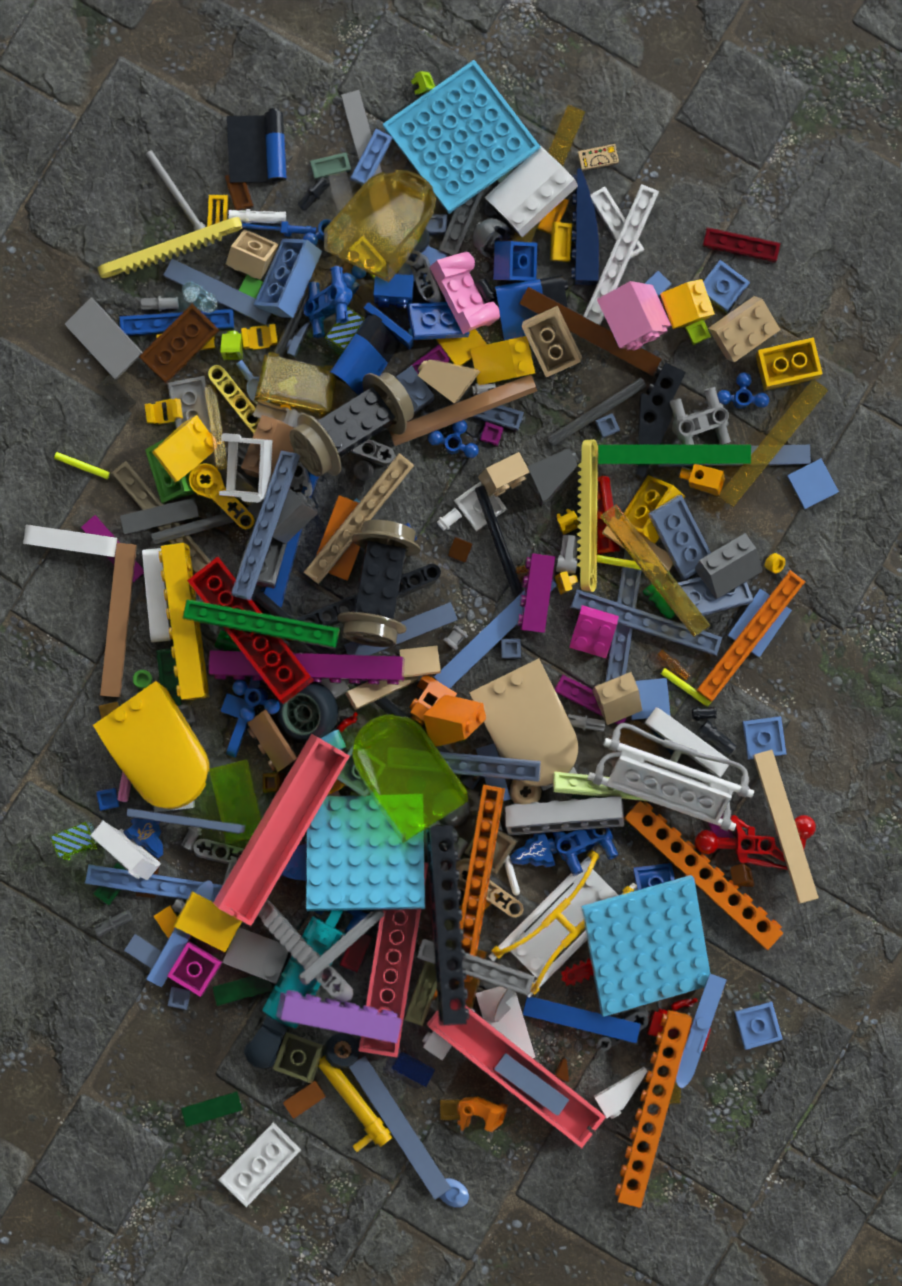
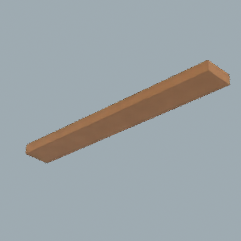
[390,374,537,446]
[100,543,137,697]

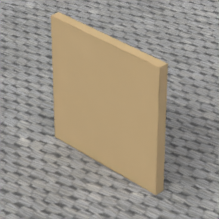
[400,646,441,677]

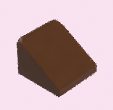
[448,537,473,563]
[263,773,286,793]
[730,863,754,887]
[555,1057,569,1082]

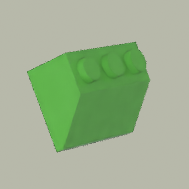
[145,438,195,503]

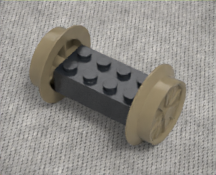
[289,373,414,477]
[337,520,421,647]

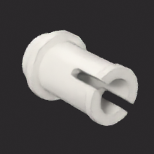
[437,507,462,531]

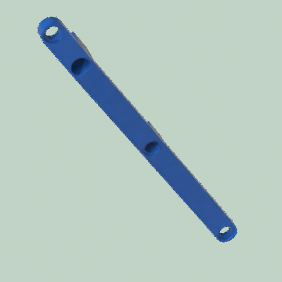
[221,472,319,758]

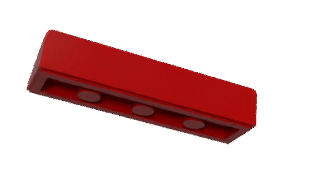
[597,476,620,554]

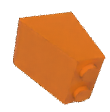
[423,695,486,748]

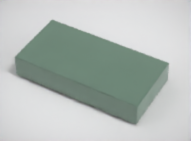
[310,152,351,181]

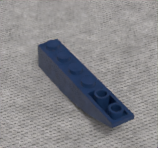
[571,169,599,285]

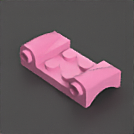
[430,252,500,334]

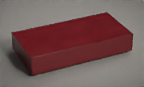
[339,933,372,973]

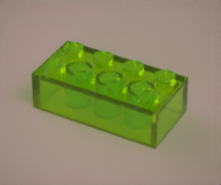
[209,760,262,845]

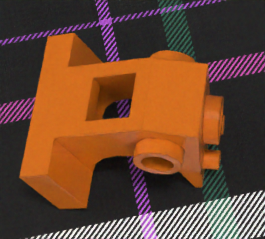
[409,675,457,726]
[457,1096,508,1132]

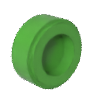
[133,670,153,689]

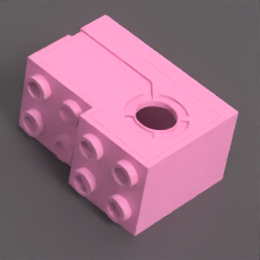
[597,281,672,350]

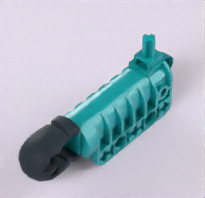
[244,910,346,1069]

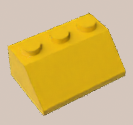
[619,475,685,544]

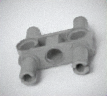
[670,387,731,444]

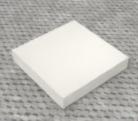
[454,482,507,532]

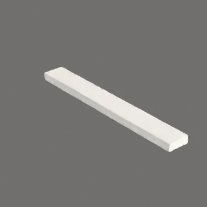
[584,184,659,326]

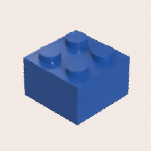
[374,272,414,309]

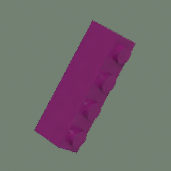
[517,553,555,633]

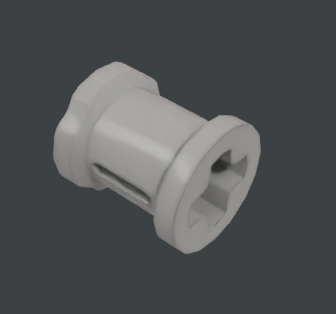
[443,625,468,650]

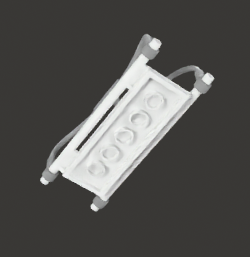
[587,723,754,831]

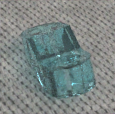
[182,282,217,313]

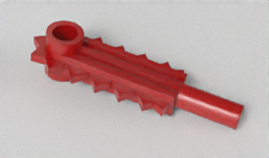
[561,958,594,986]

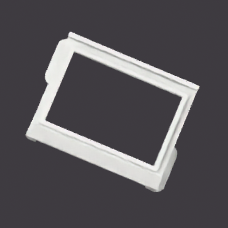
[219,433,273,502]
[90,821,161,880]

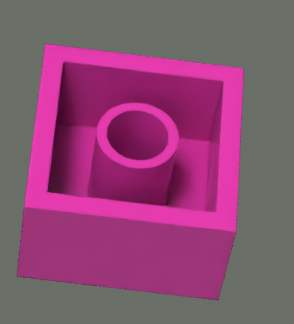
[569,605,619,658]
[167,942,223,997]

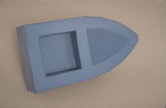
[286,323,310,359]

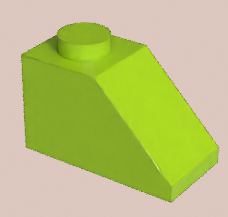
[221,331,243,360]

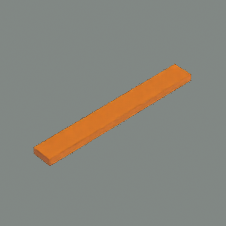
[696,570,805,702]

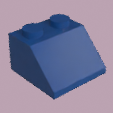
[493,241,537,281]

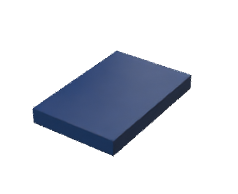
[407,302,470,340]
[364,303,414,350]

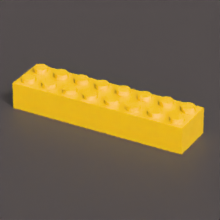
[158,543,210,701]

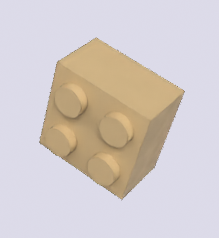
[478,452,530,497]

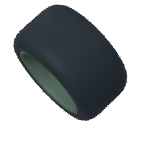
[277,682,338,742]

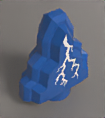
[510,833,557,868]

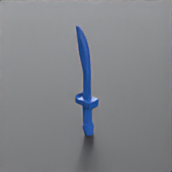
[242,221,316,237]

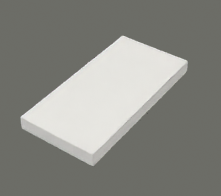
[476,986,535,1058]
[218,1122,301,1207]

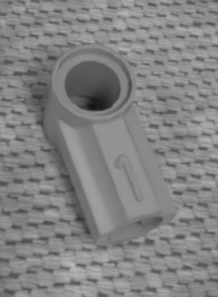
[556,535,579,575]

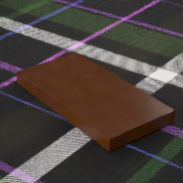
[139,303,220,384]

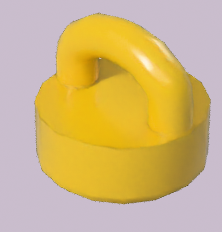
[765,553,785,574]

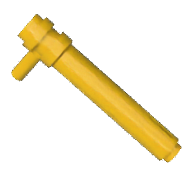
[318,1056,392,1152]

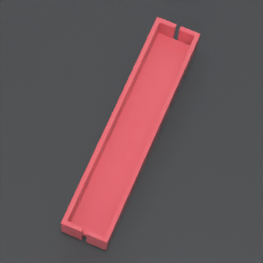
[213,734,350,926]
[427,999,606,1148]

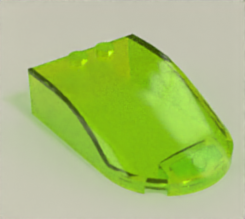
[353,714,468,843]

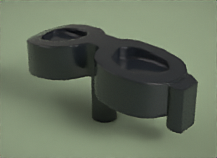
[484,202,506,224]

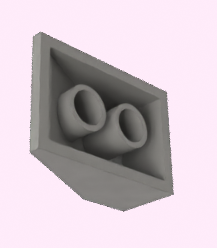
[223,927,289,984]

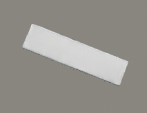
[591,186,644,259]

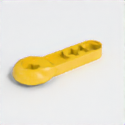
[189,463,255,529]

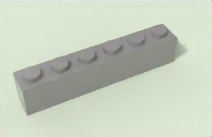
[505,796,624,835]

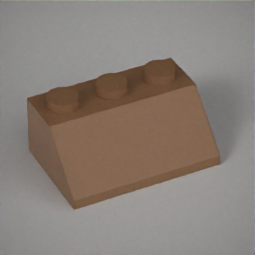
[241,415,295,478]
[247,710,297,773]

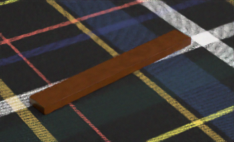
[519,287,662,376]

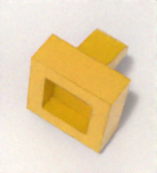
[557,509,580,535]
[555,571,578,595]

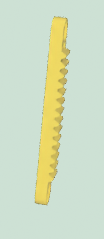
[97,217,243,278]
[577,440,598,592]

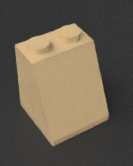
[417,359,480,403]
[592,672,643,725]

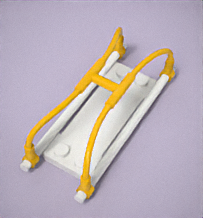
[488,847,637,998]

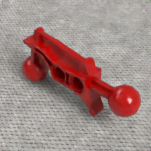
[694,815,816,870]

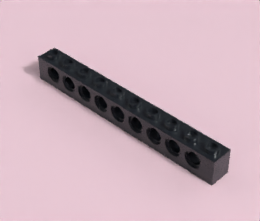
[426,826,469,1026]

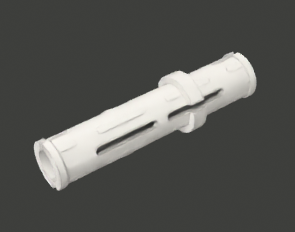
[229,209,286,224]

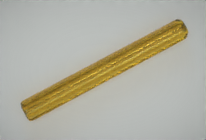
[205,384,227,470]

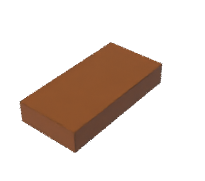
[283,1080,326,1119]

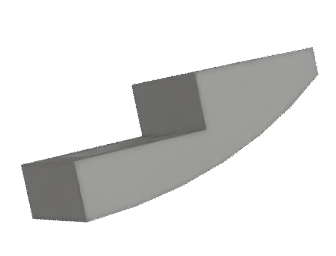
[494,989,516,1022]

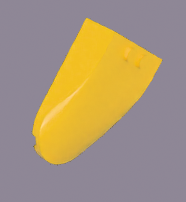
[93,681,209,809]

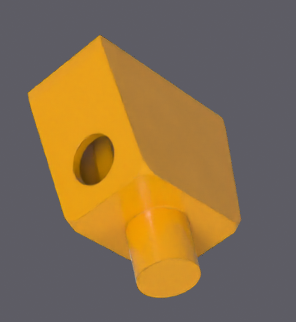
[679,464,725,496]

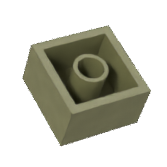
[273,1032,325,1084]

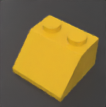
[660,279,715,329]

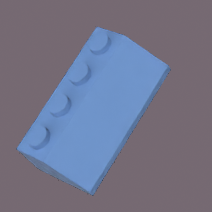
[253,239,322,318]

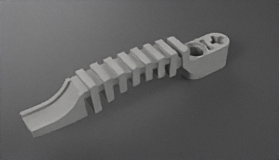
[253,400,394,466]
[258,898,353,1002]

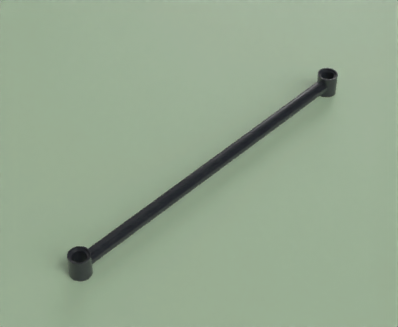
[251,585,484,790]

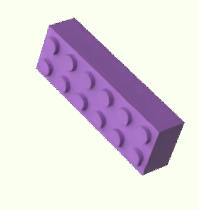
[276,990,402,1043]

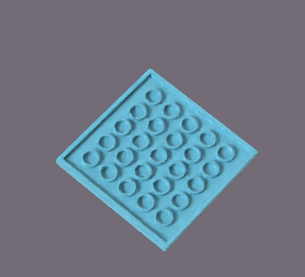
[383,60,541,213]
[306,794,425,911]
[581,875,710,1017]

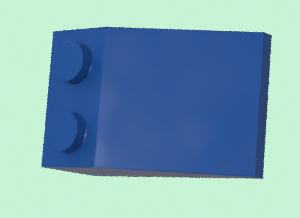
[633,863,675,891]

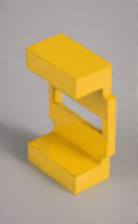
[241,324,278,350]
[145,398,183,424]

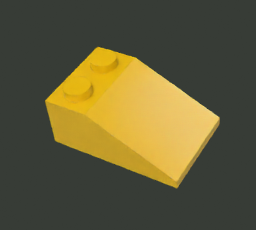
[470,336,535,385]
[152,415,220,483]

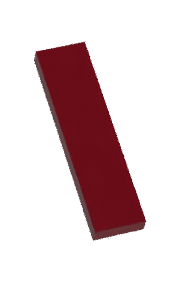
[702,227,781,263]

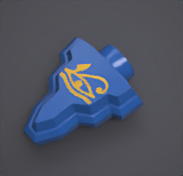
[123,818,164,858]

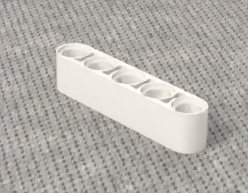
[23,525,117,557]
[142,548,171,642]
[645,707,729,778]

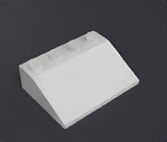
[485,146,578,237]

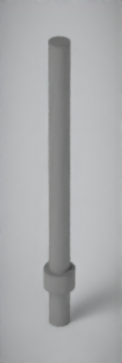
[146,150,212,246]

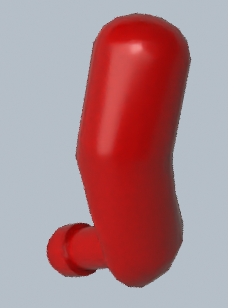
[336,712,358,733]
[671,998,698,1011]

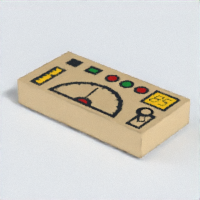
[578,144,619,171]

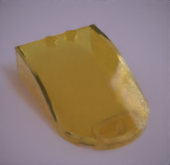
[324,170,436,282]

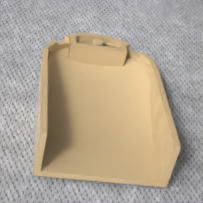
[469,659,578,786]

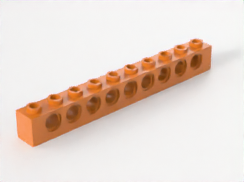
[460,785,505,982]
[624,801,783,950]
[615,1010,692,1208]

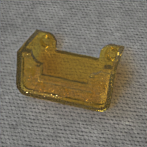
[254,352,337,417]

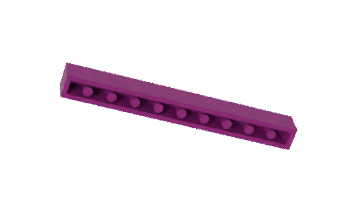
[209,651,405,685]

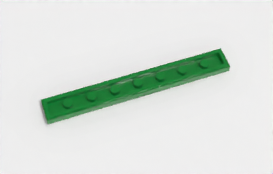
[598,444,751,464]
[183,599,340,649]

